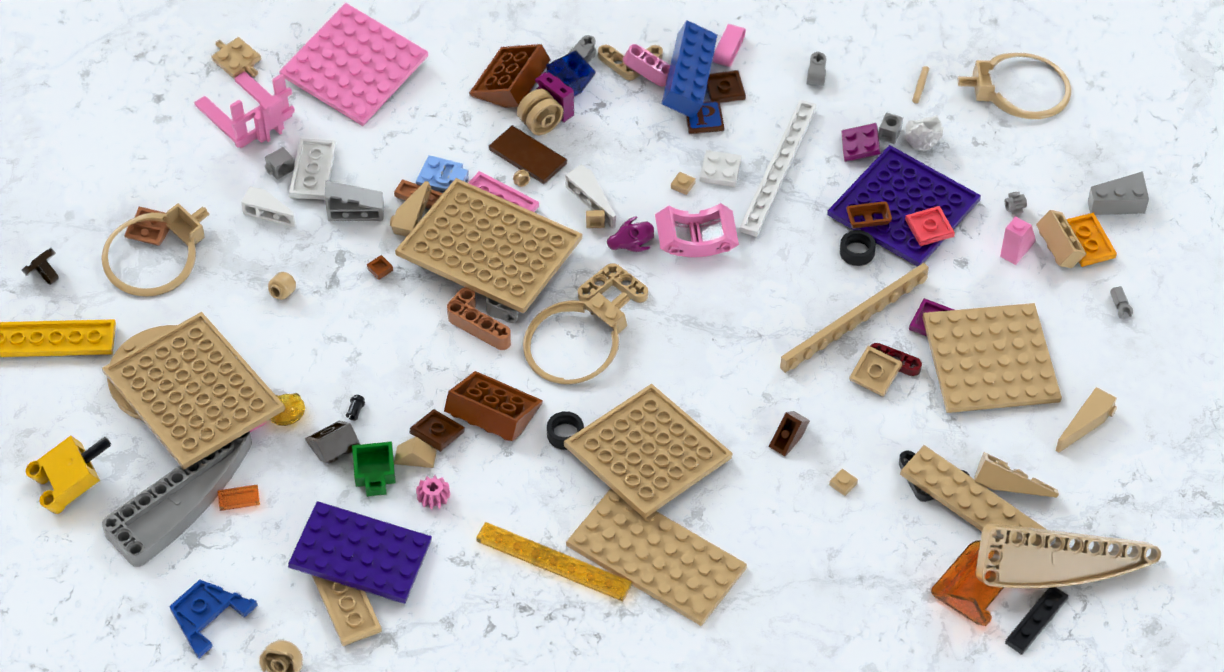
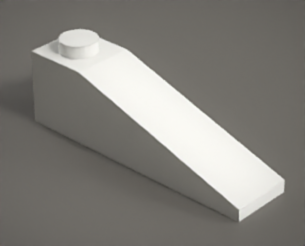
[565,164,616,229]

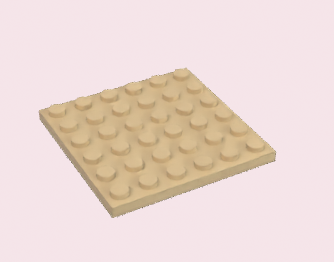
[922,303,1062,413]
[564,384,733,519]

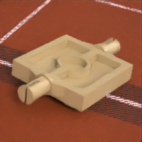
[211,37,261,78]

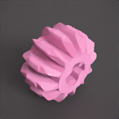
[416,475,450,510]

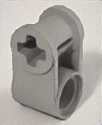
[567,35,596,69]
[806,52,826,86]
[486,297,519,323]

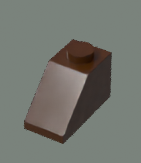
[768,411,810,456]

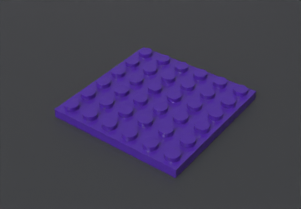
[827,145,981,267]

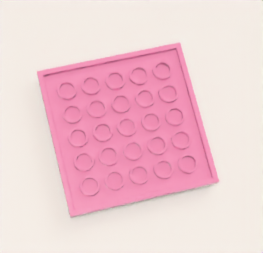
[279,3,429,126]

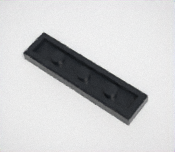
[1005,587,1069,655]

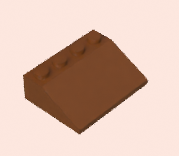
[469,44,551,108]
[444,371,543,441]

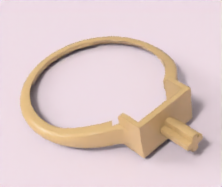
[957,53,1071,119]
[101,203,210,297]
[523,292,631,384]

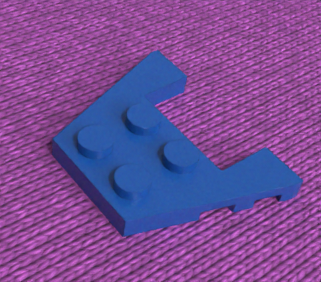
[169,579,258,659]

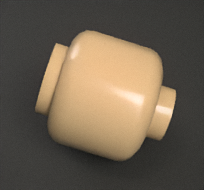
[268,272,296,300]

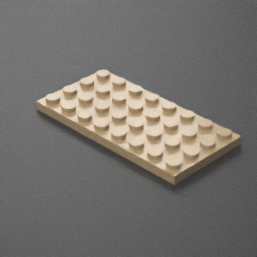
[566,488,747,626]

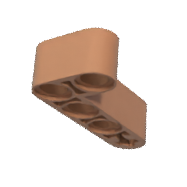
[447,287,511,350]

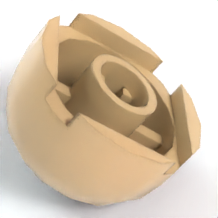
[259,640,303,672]

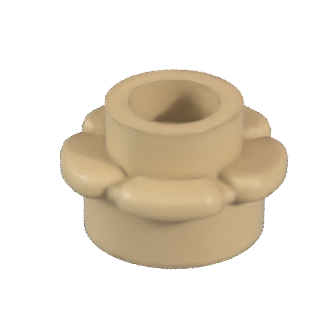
[513,170,530,187]

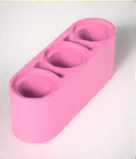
[713,24,746,67]
[623,44,670,87]

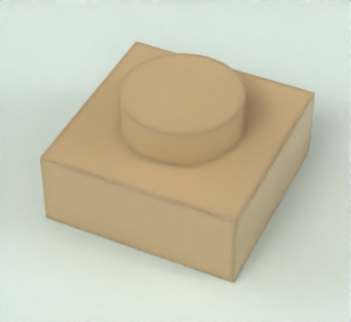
[671,172,696,195]
[586,210,605,228]
[829,468,858,496]

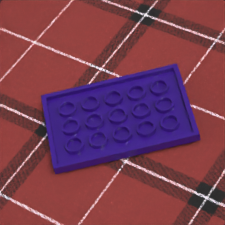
[288,501,432,604]

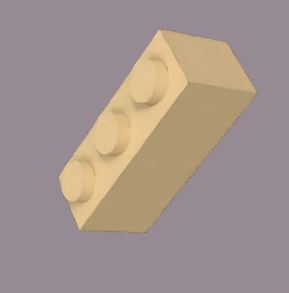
[1036,210,1086,268]

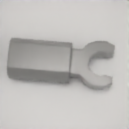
[1110,286,1133,319]

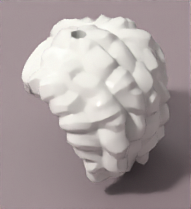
[905,115,944,151]

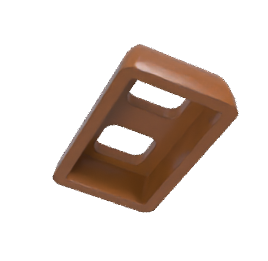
[846,201,892,229]

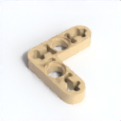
[598,44,663,80]
[578,263,648,303]

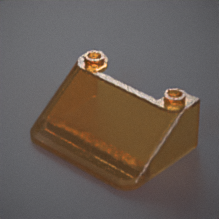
[931,540,1004,626]

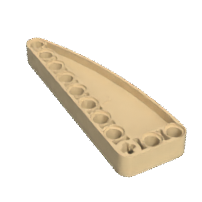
[976,523,1161,588]

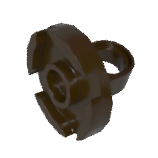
[21,247,59,285]

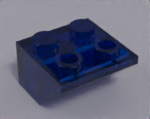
[546,50,596,96]

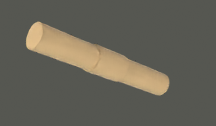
[912,66,929,104]

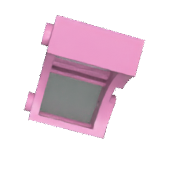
[655,203,739,257]

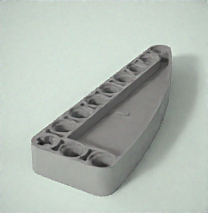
[102,431,252,567]

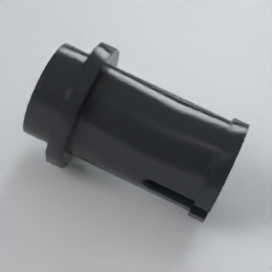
[346,395,365,421]

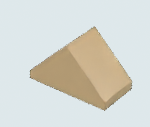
[394,436,437,468]

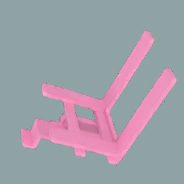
[194,72,295,148]

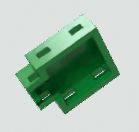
[352,441,396,497]

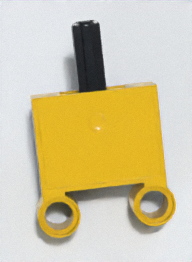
[25,435,111,514]

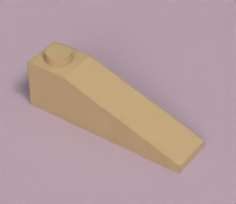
[1056,387,1117,453]

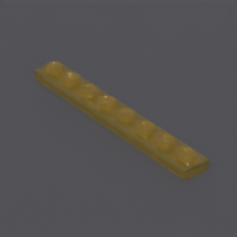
[476,522,632,602]

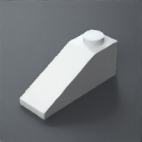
[241,186,296,227]

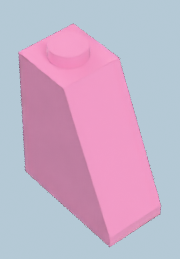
[1000,216,1036,265]

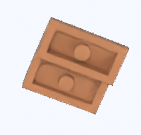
[124,206,169,246]

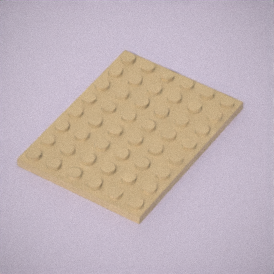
[395,178,582,314]
[102,312,285,469]

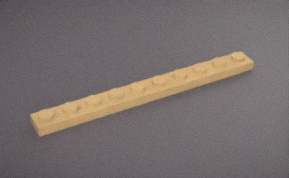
[780,263,929,373]

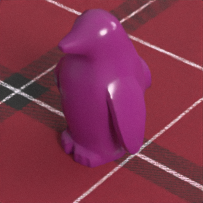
[607,216,654,252]

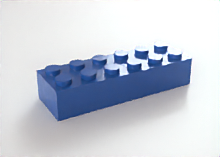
[661,20,718,118]

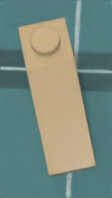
[390,181,432,237]

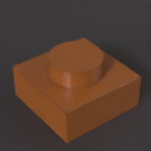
[367,255,393,280]

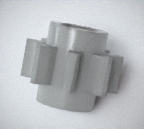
[1004,191,1027,215]

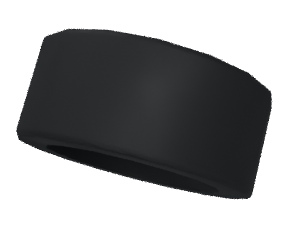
[840,230,876,266]
[547,411,584,450]

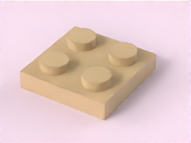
[849,346,902,397]

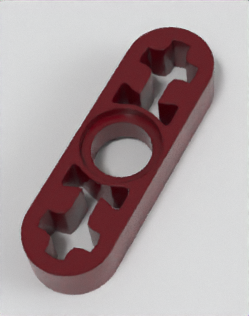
[870,343,922,376]

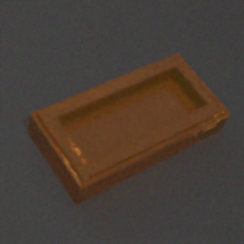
[218,484,260,511]

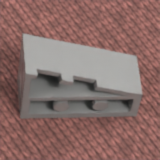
[1088,171,1149,215]
[325,181,384,221]

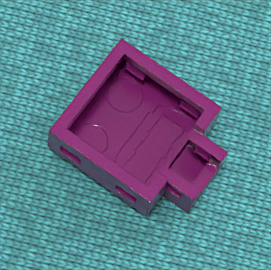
[535,72,574,122]

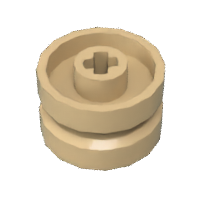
[517,89,563,136]

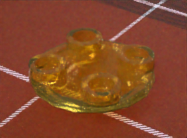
[269,393,305,426]

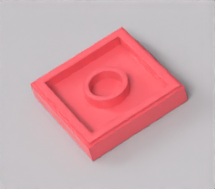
[905,206,955,246]

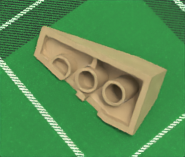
[974,452,1059,498]

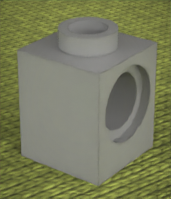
[879,112,903,144]
[265,147,294,179]

